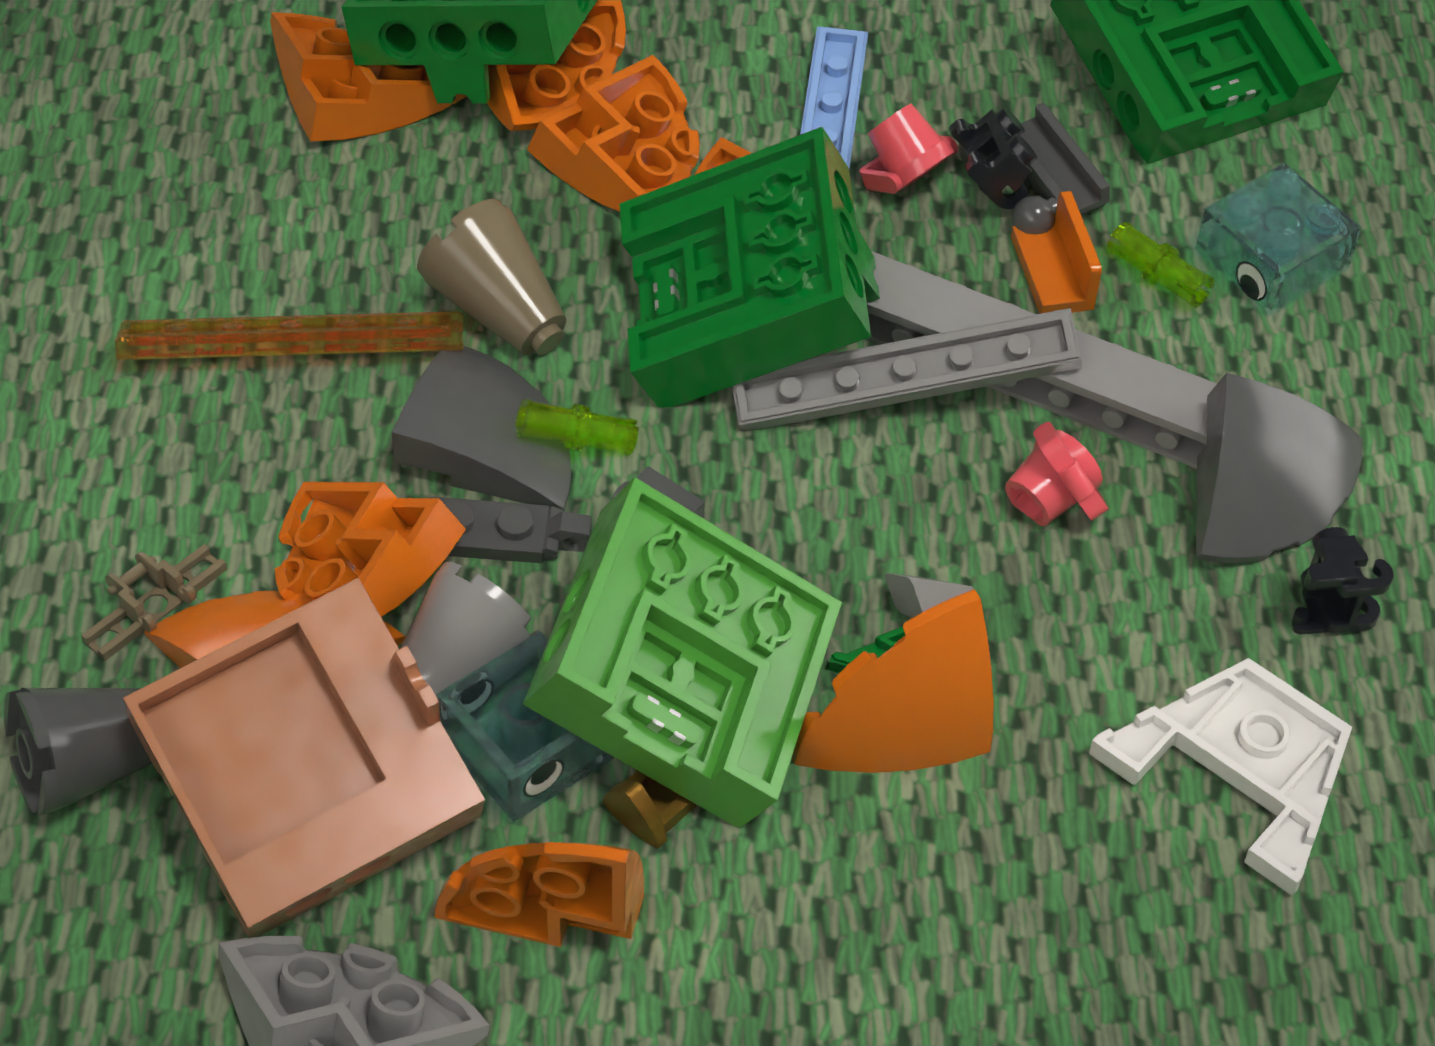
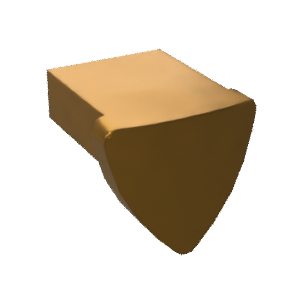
[602,770,697,849]

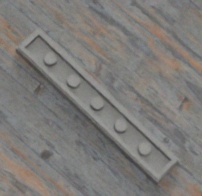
[732,308,1082,431]

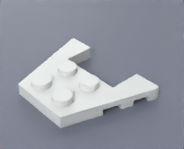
[1089,658,1352,896]

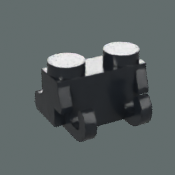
[949,107,1037,209]
[1291,527,1394,635]

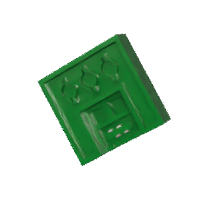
[341,0,597,103]
[1050,0,1344,164]
[619,127,880,408]

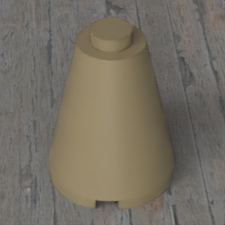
[417,199,567,355]

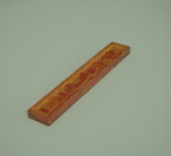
[115,311,464,360]

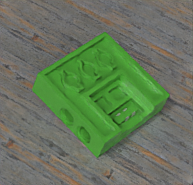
[523,477,842,828]

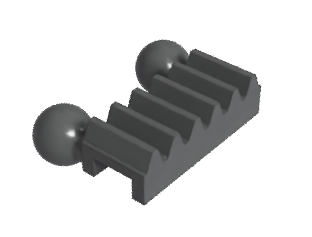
[958,102,1110,235]

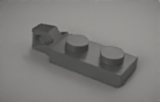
[430,497,592,563]

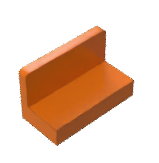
[1011,191,1102,314]

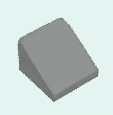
[885,572,974,617]

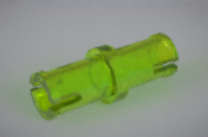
[1107,222,1215,308]
[516,398,639,456]

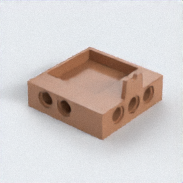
[123,578,485,938]

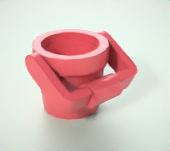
[859,103,958,194]
[1005,422,1109,526]

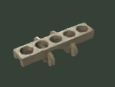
[81,544,227,661]

